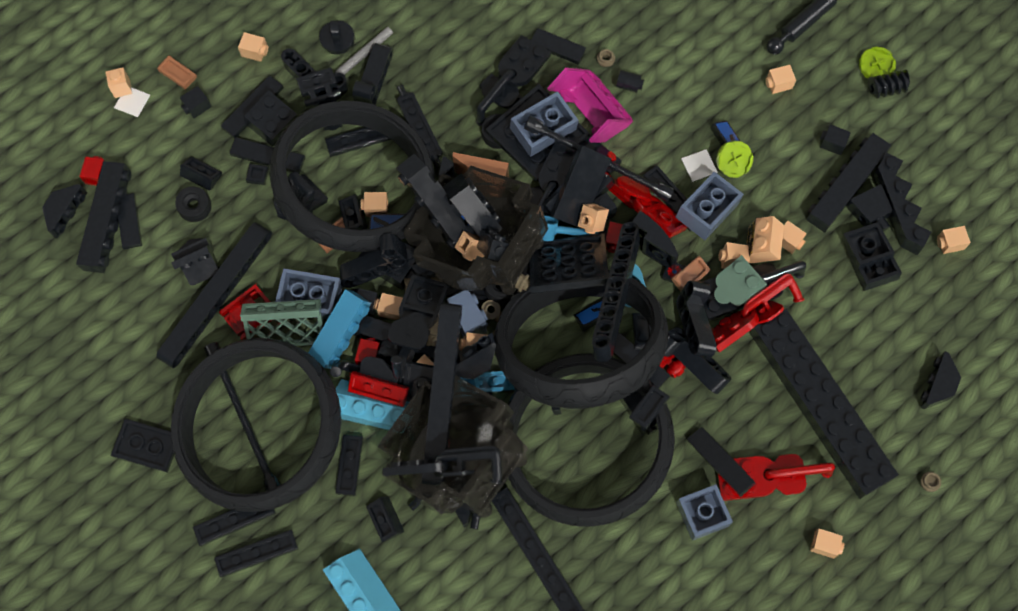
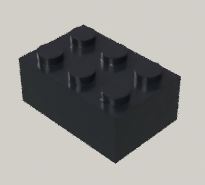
[443,173,502,237]

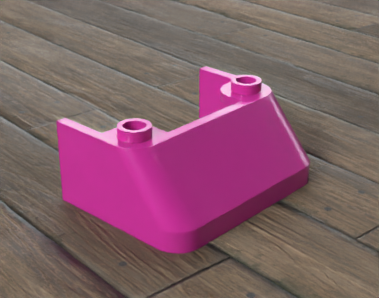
[547,68,633,143]

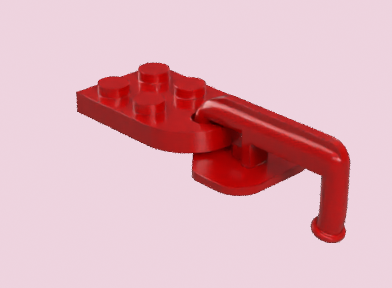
[605,151,687,238]
[711,273,804,353]
[718,454,835,501]

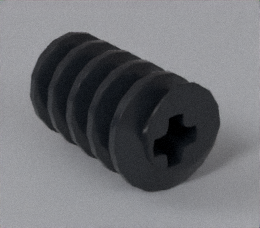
[868,70,910,99]

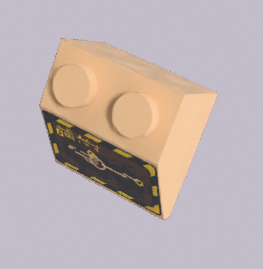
[747,216,784,264]

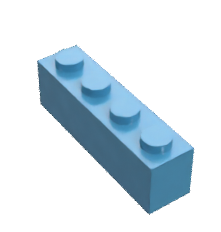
[308,289,371,369]

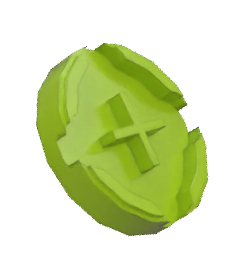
[859,47,896,79]
[716,140,753,178]

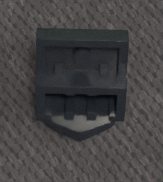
[273,171,328,221]
[171,236,219,286]

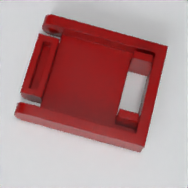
[219,284,272,340]

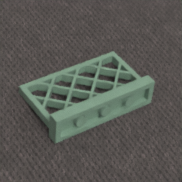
[240,299,323,346]

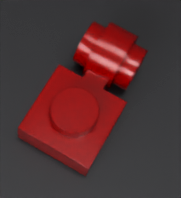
[659,355,686,379]

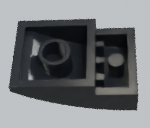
[632,211,678,271]
[843,222,902,291]

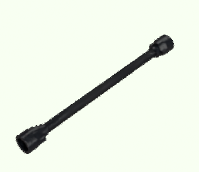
[524,115,674,202]
[204,342,281,491]

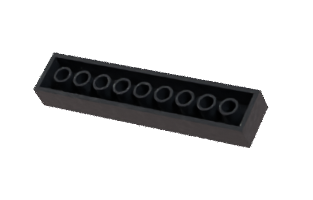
[750,309,899,499]

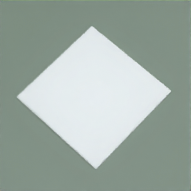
[114,88,150,117]
[681,149,718,182]

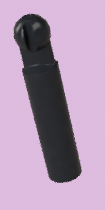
[767,0,837,55]

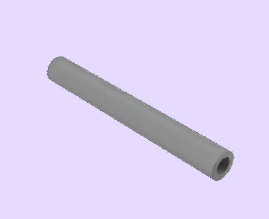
[335,27,393,75]

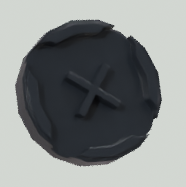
[319,20,355,55]

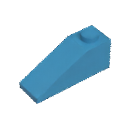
[453,371,515,397]

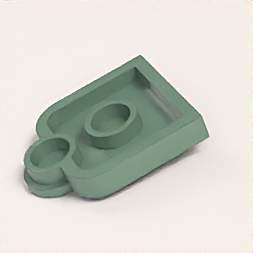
[714,255,767,306]

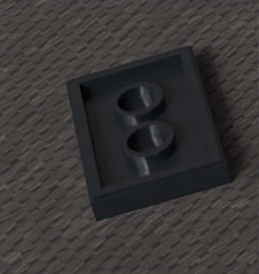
[110,419,175,473]

